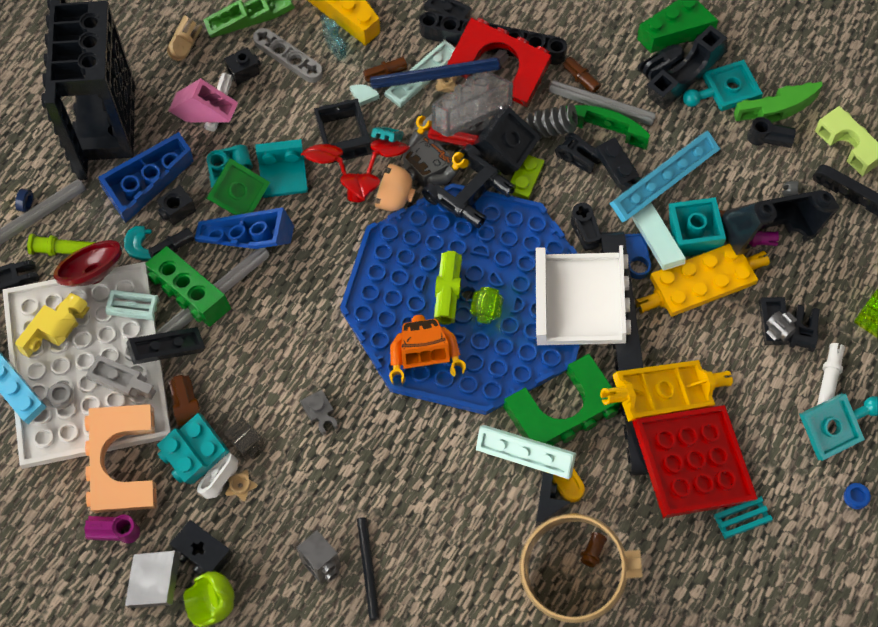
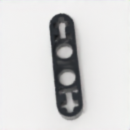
[813,165,878,216]

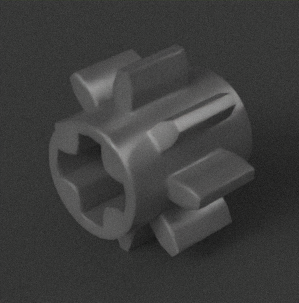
[766,311,797,341]

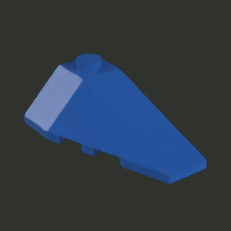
[194,207,294,249]

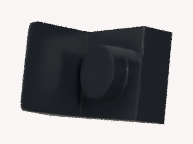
[535,473,570,528]

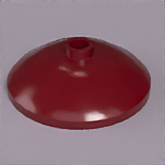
[53,240,122,287]

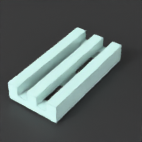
[105,290,159,320]

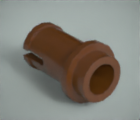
[580,532,607,567]

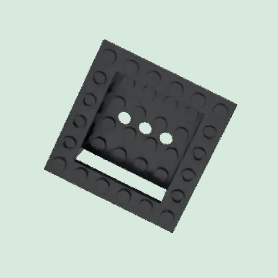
[41,0,135,180]

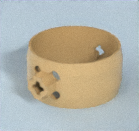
[520,513,643,623]

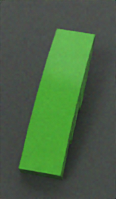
[203,0,295,38]

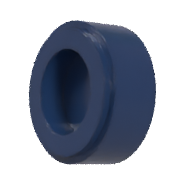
[15,188,34,212]

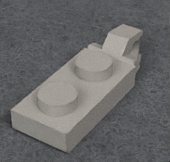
[86,355,156,400]

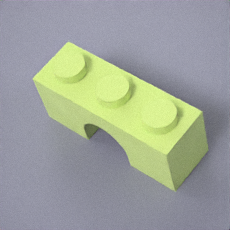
[815,106,878,176]

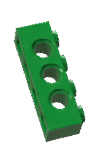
[145,246,231,327]

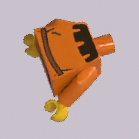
[389,315,466,385]

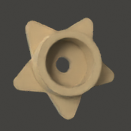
[225,470,258,501]

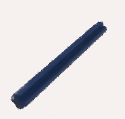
[370,58,501,89]

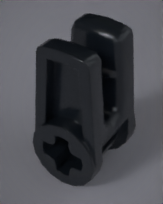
[555,133,601,174]
[570,203,601,251]
[789,304,820,352]

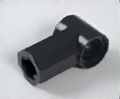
[747,117,796,148]

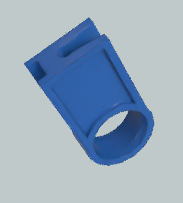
[625,233,651,279]

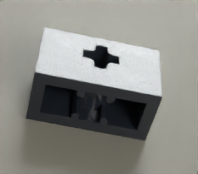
[170,520,233,576]

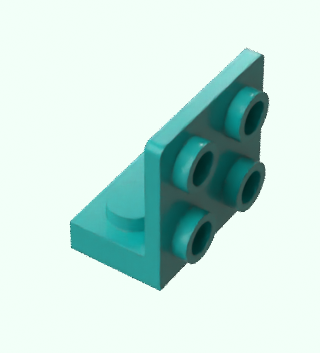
[255,139,308,198]

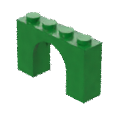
[504,354,621,446]

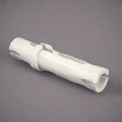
[817,343,845,405]

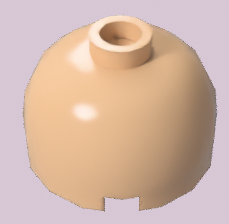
[375,163,416,212]

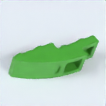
[734,82,823,123]

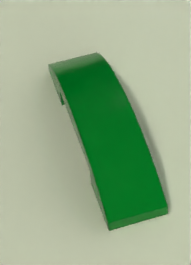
[566,105,650,150]

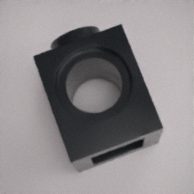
[157,185,196,226]

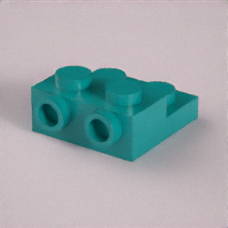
[157,413,230,485]

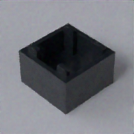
[473,106,541,175]

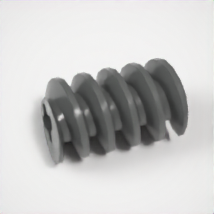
[527,103,578,139]

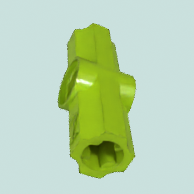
[434,251,462,325]

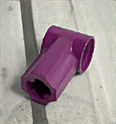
[84,514,140,544]

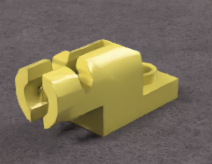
[15,293,90,358]

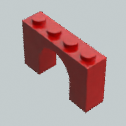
[447,18,551,107]

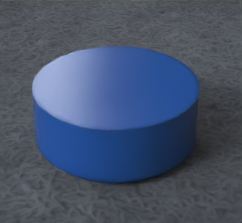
[843,483,871,509]

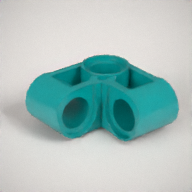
[207,145,253,188]

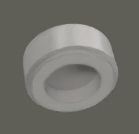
[47,383,74,409]

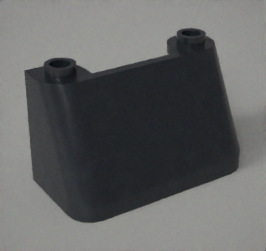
[721,190,840,255]

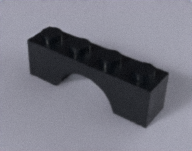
[647,25,728,110]

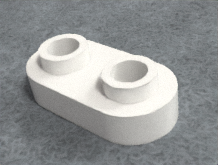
[197,452,238,499]

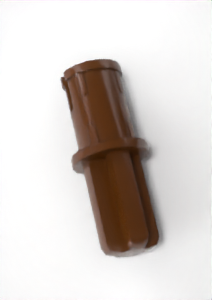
[363,56,408,83]
[562,57,601,93]

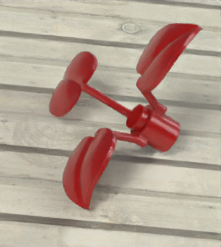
[301,139,410,202]

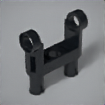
[421,144,516,229]

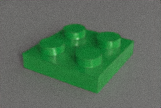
[206,158,270,215]

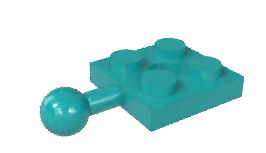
[683,60,763,112]
[799,393,878,461]

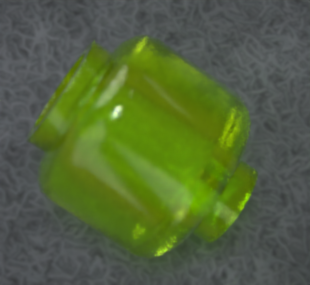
[470,287,504,324]

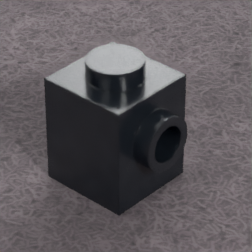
[224,47,261,85]

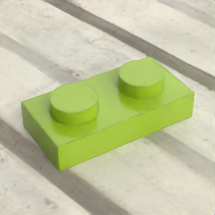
[509,155,545,200]

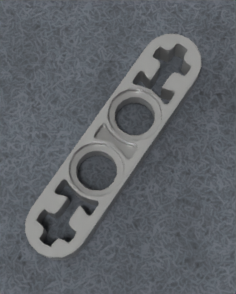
[253,28,323,83]

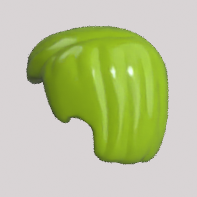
[183,571,235,627]

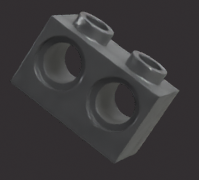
[297,530,341,584]

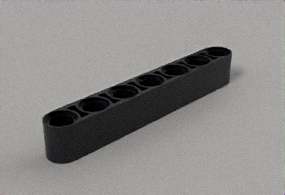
[419,11,567,65]

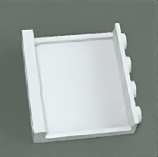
[536,245,631,345]

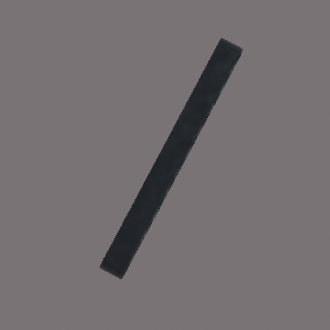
[599,231,649,476]

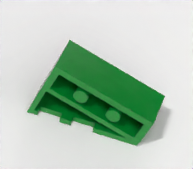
[637,0,719,53]

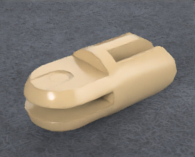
[167,15,202,61]

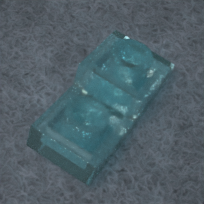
[321,14,346,61]

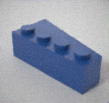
[98,132,194,223]

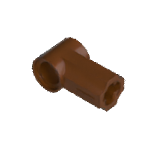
[168,375,200,427]

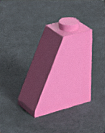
[168,78,238,123]

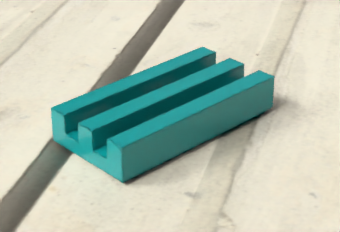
[371,126,404,142]
[714,497,773,539]

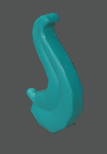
[124,226,152,261]

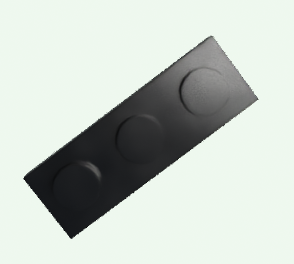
[126,327,205,365]

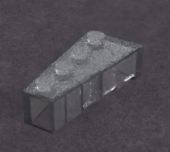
[432,71,513,137]

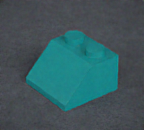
[669,197,726,257]

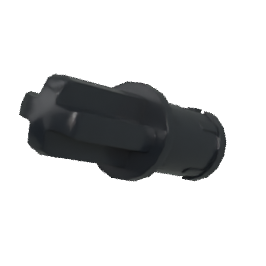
[148,227,194,258]

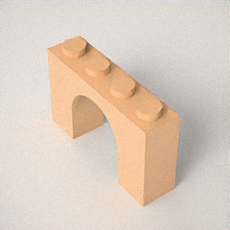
[85,404,157,513]

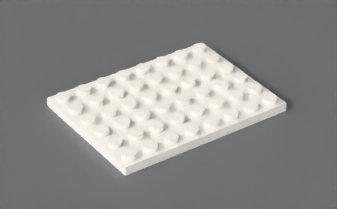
[3,262,171,469]

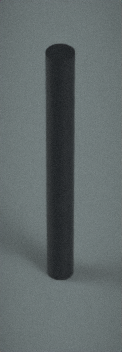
[357,517,380,621]

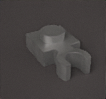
[300,390,338,435]

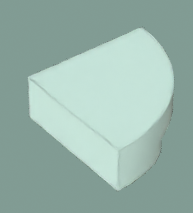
[350,85,380,106]

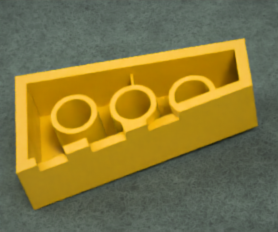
[307,0,380,46]

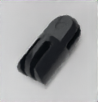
[637,44,685,81]

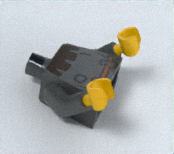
[403,116,469,188]

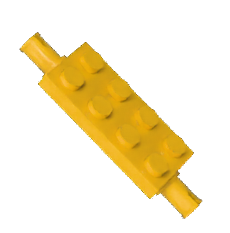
[635,244,770,317]
[600,360,733,422]

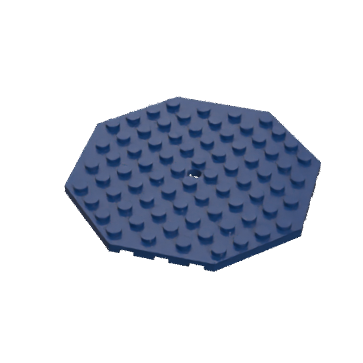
[340,183,580,415]

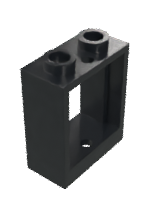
[314,99,372,164]

